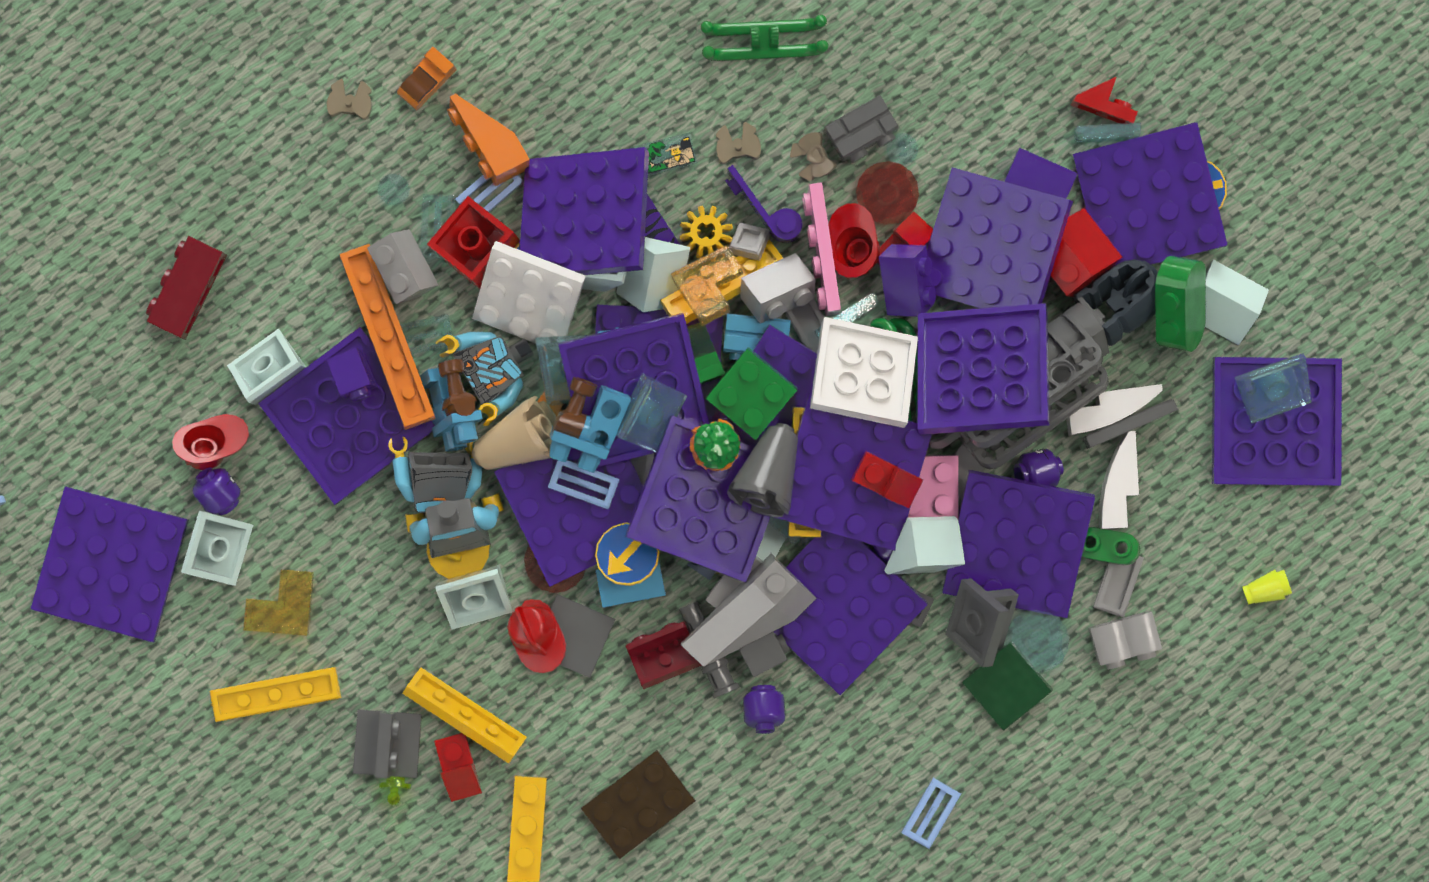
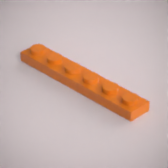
[339,244,435,430]

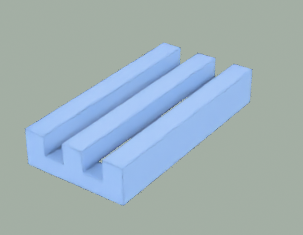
[455,175,524,212]
[548,460,620,510]
[901,777,961,849]

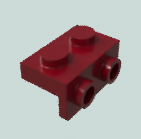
[625,621,702,690]

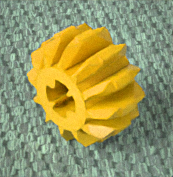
[680,206,733,260]

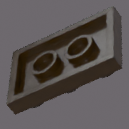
[581,750,696,859]

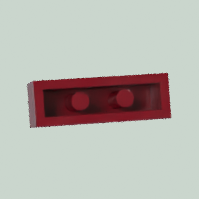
[146,236,227,340]

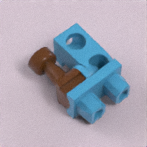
[420,359,483,452]
[549,376,631,473]

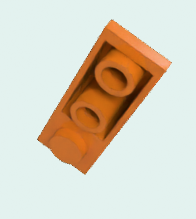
[447,94,530,187]

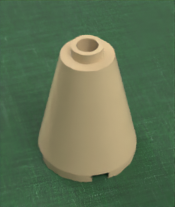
[472,396,556,470]

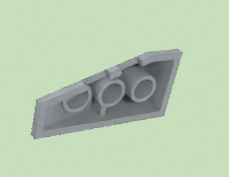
[681,553,816,667]

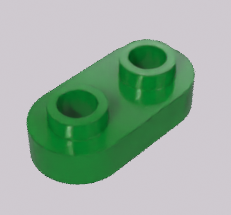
[1082,527,1140,565]

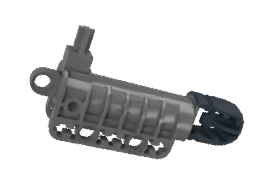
[928,259,1158,470]

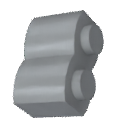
[1088,611,1162,670]

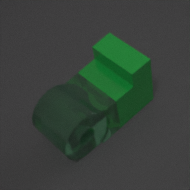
[687,321,725,385]

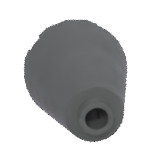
[727,423,798,517]

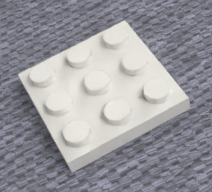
[472,241,586,353]
[810,317,918,428]

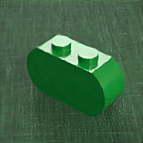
[1155,256,1206,352]

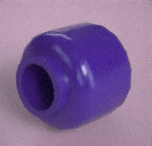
[1014,448,1064,487]
[192,468,241,515]
[743,685,785,734]

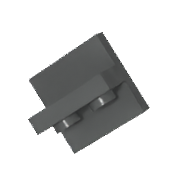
[945,578,1019,667]
[353,709,422,779]

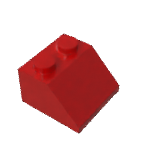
[427,196,520,290]
[1051,208,1123,297]

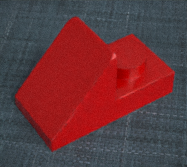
[1071,77,1138,127]
[877,211,933,265]
[851,451,924,508]
[434,733,482,802]

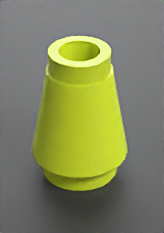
[1242,569,1292,605]

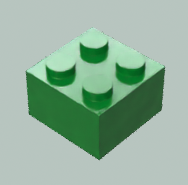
[706,347,797,440]

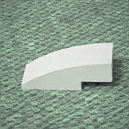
[1066,384,1163,436]
[1099,431,1139,529]

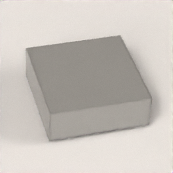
[729,222,770,261]

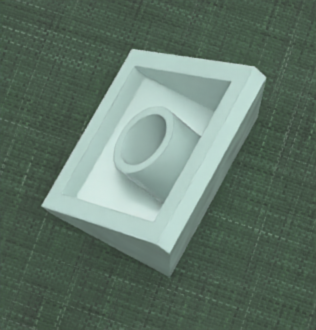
[616,237,690,312]
[1205,259,1269,345]
[227,329,306,405]
[181,510,253,586]
[884,516,965,575]
[435,565,513,630]

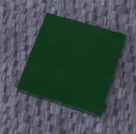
[962,641,1053,731]

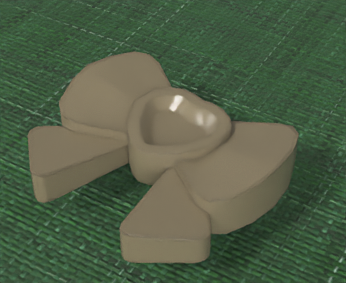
[327,79,372,120]
[716,122,761,165]
[790,132,836,181]

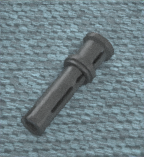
[679,601,740,699]

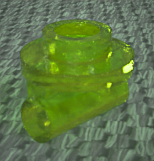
[379,776,411,807]

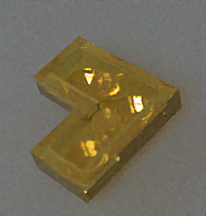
[671,245,743,326]
[243,569,314,636]

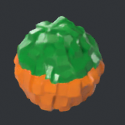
[689,418,741,471]

